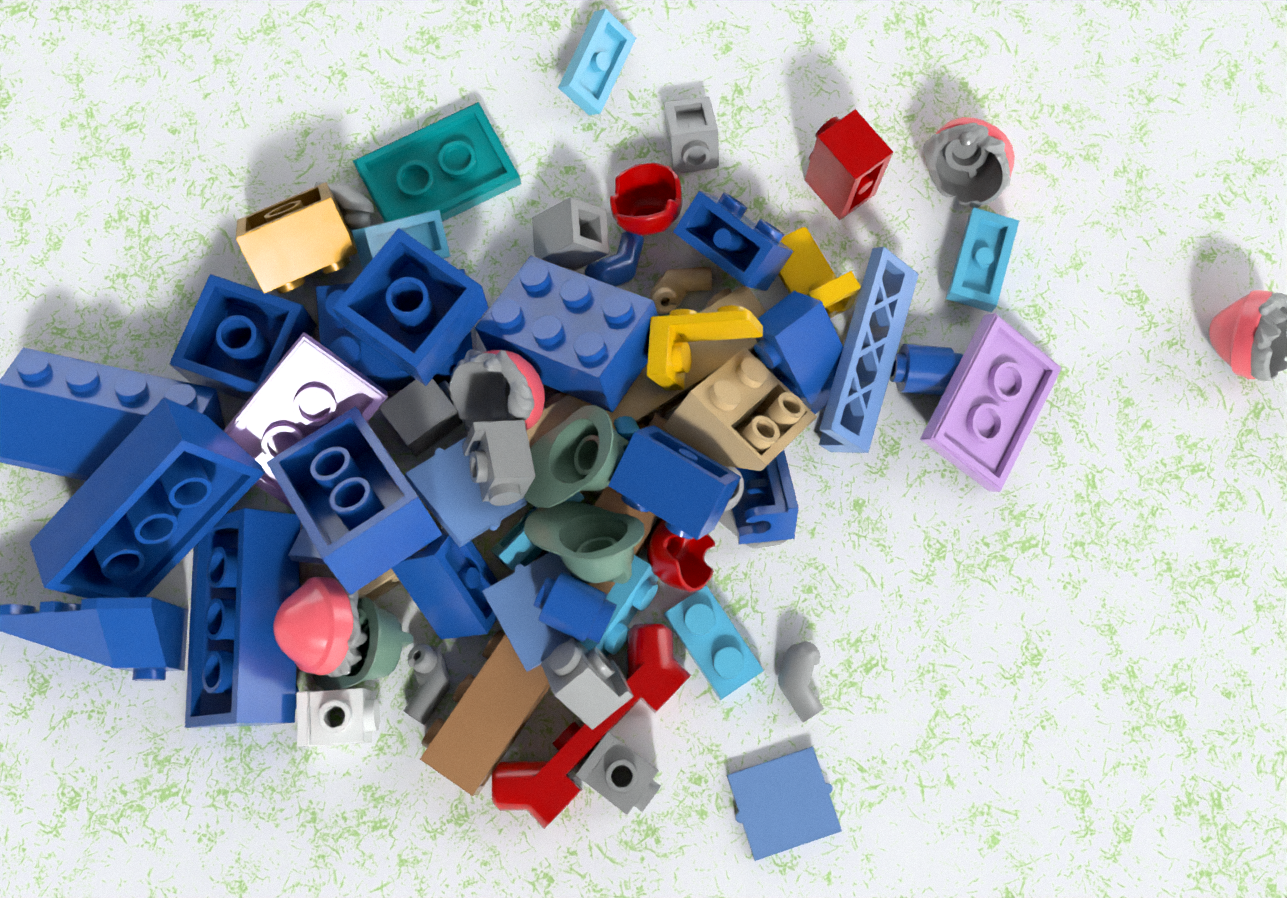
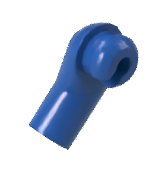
[584,232,644,287]

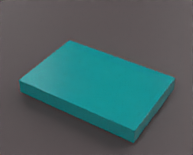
[353,102,521,222]

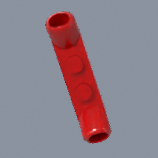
[492,624,691,829]

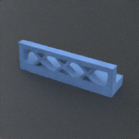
[819,247,919,453]

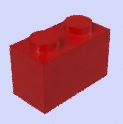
[804,109,893,221]

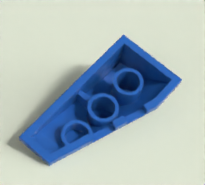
[0,597,189,681]

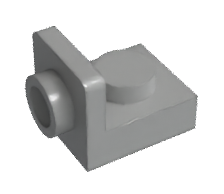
[664,96,719,173]

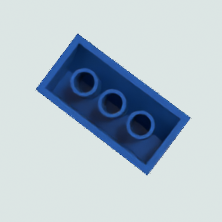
[0,347,225,481]
[29,397,265,599]
[185,508,301,728]

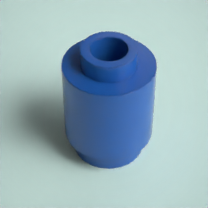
[889,344,963,396]
[533,572,617,644]

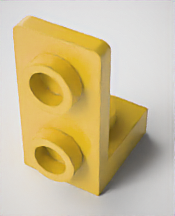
[778,227,861,318]
[647,305,763,391]

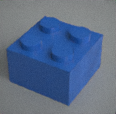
[332,228,489,386]
[169,274,317,401]

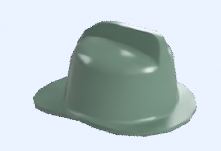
[524,405,629,508]
[524,501,645,584]
[311,597,413,691]

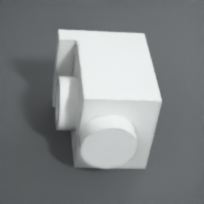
[297,688,380,747]

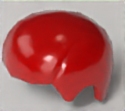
[610,162,682,236]
[646,518,715,592]

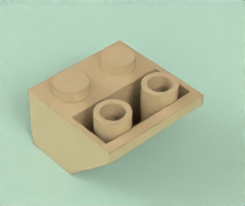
[663,347,817,471]

